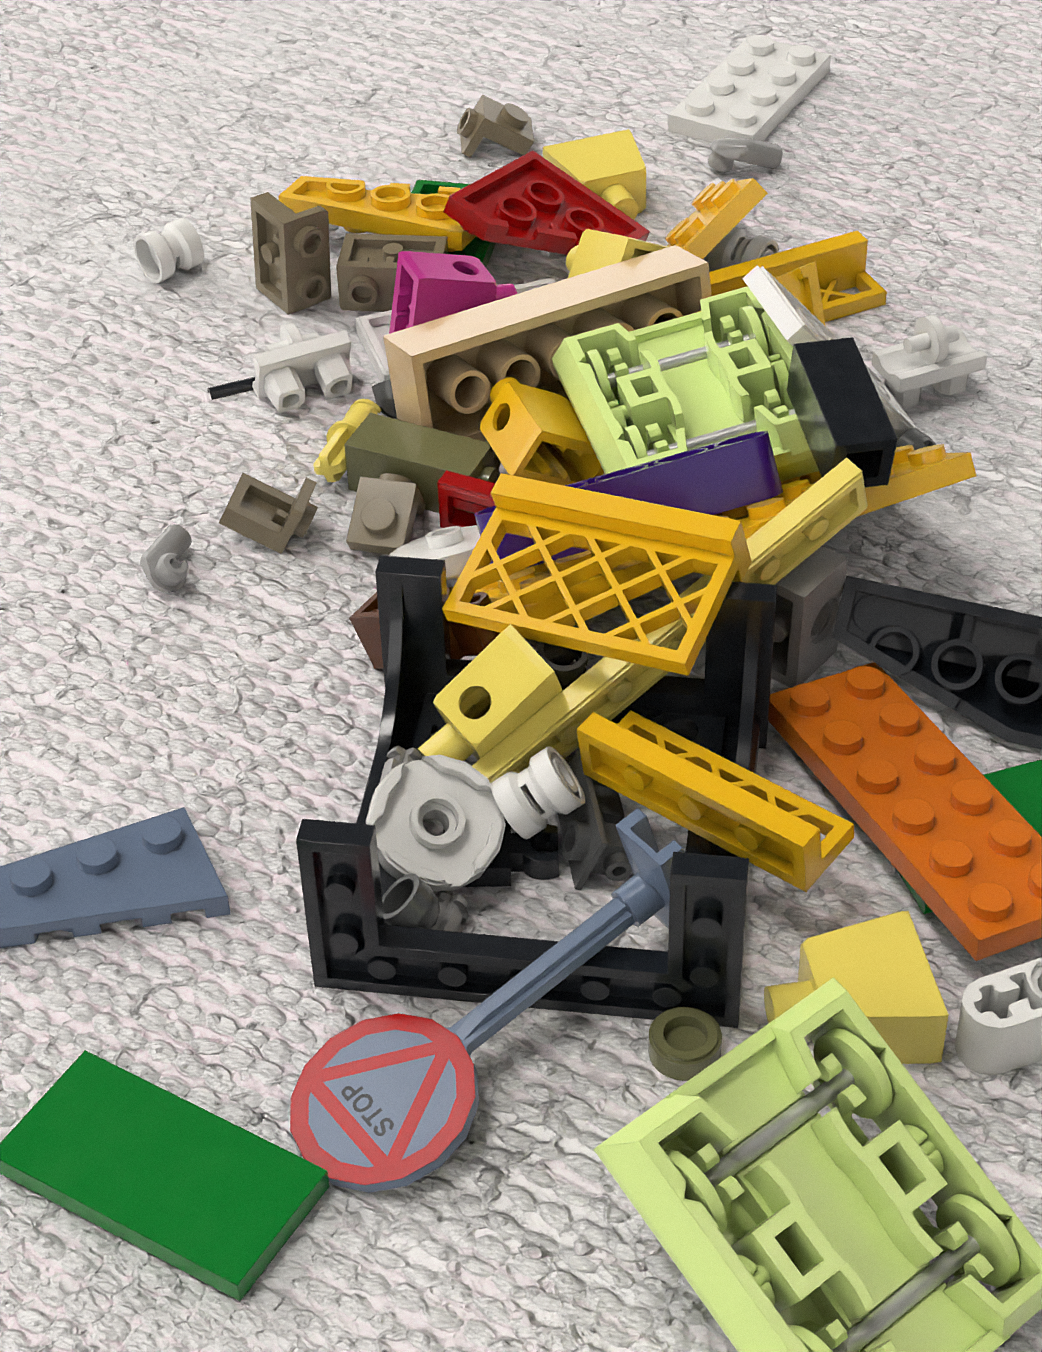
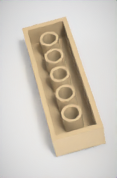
[383,245,712,441]

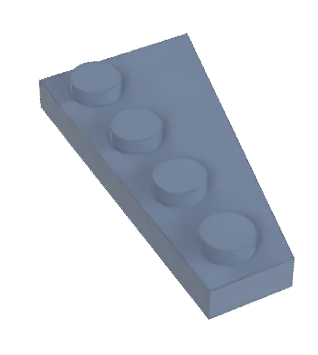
[0,807,230,948]

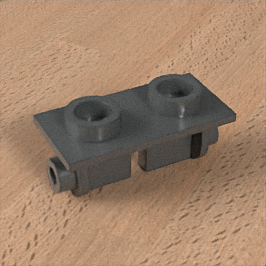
[557,747,632,890]

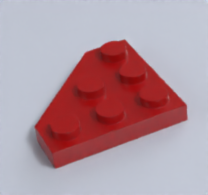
[443,150,650,255]

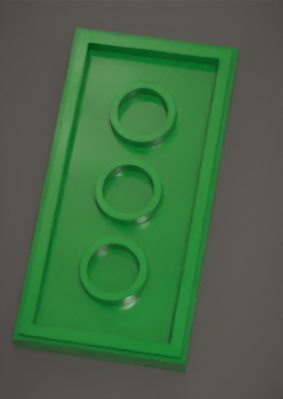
[0,1050,330,1301]

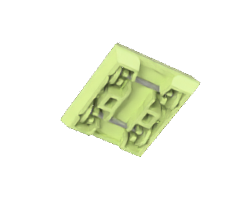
[552,286,819,482]
[593,977,1042,1352]

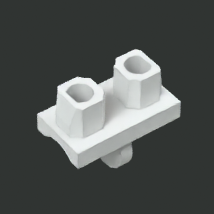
[872,315,987,409]
[252,322,353,413]

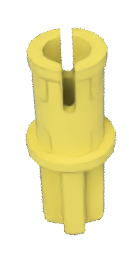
[313,399,383,482]

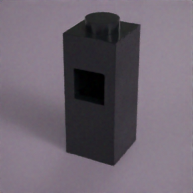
[786,337,898,487]

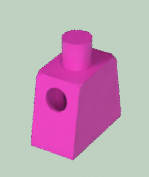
[389,251,517,334]

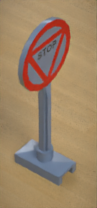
[290,808,685,1193]

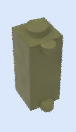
[344,413,501,514]

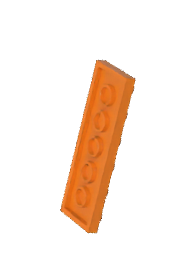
[769,662,1042,961]

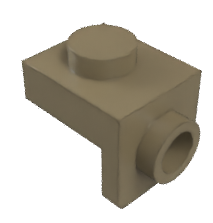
[457,94,534,158]
[219,473,318,554]
[346,473,426,555]

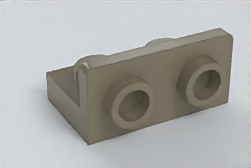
[250,192,331,315]
[336,233,448,312]

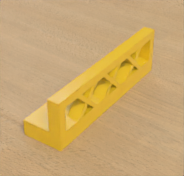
[709,230,887,322]
[576,711,854,892]

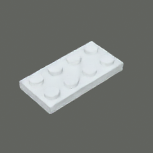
[668,35,831,143]

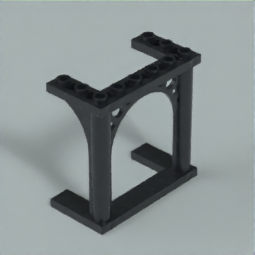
[296,555,777,1028]

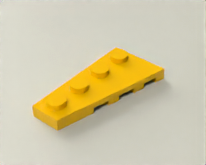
[278,176,476,252]

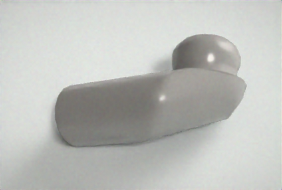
[708,138,783,173]
[140,524,192,593]

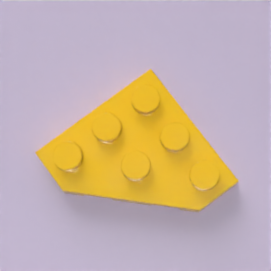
[665,178,768,259]

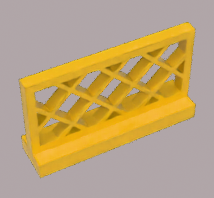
[442,473,752,676]

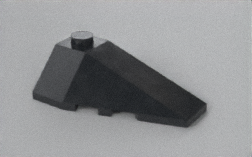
[832,576,1042,750]

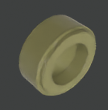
[648,1007,722,1081]

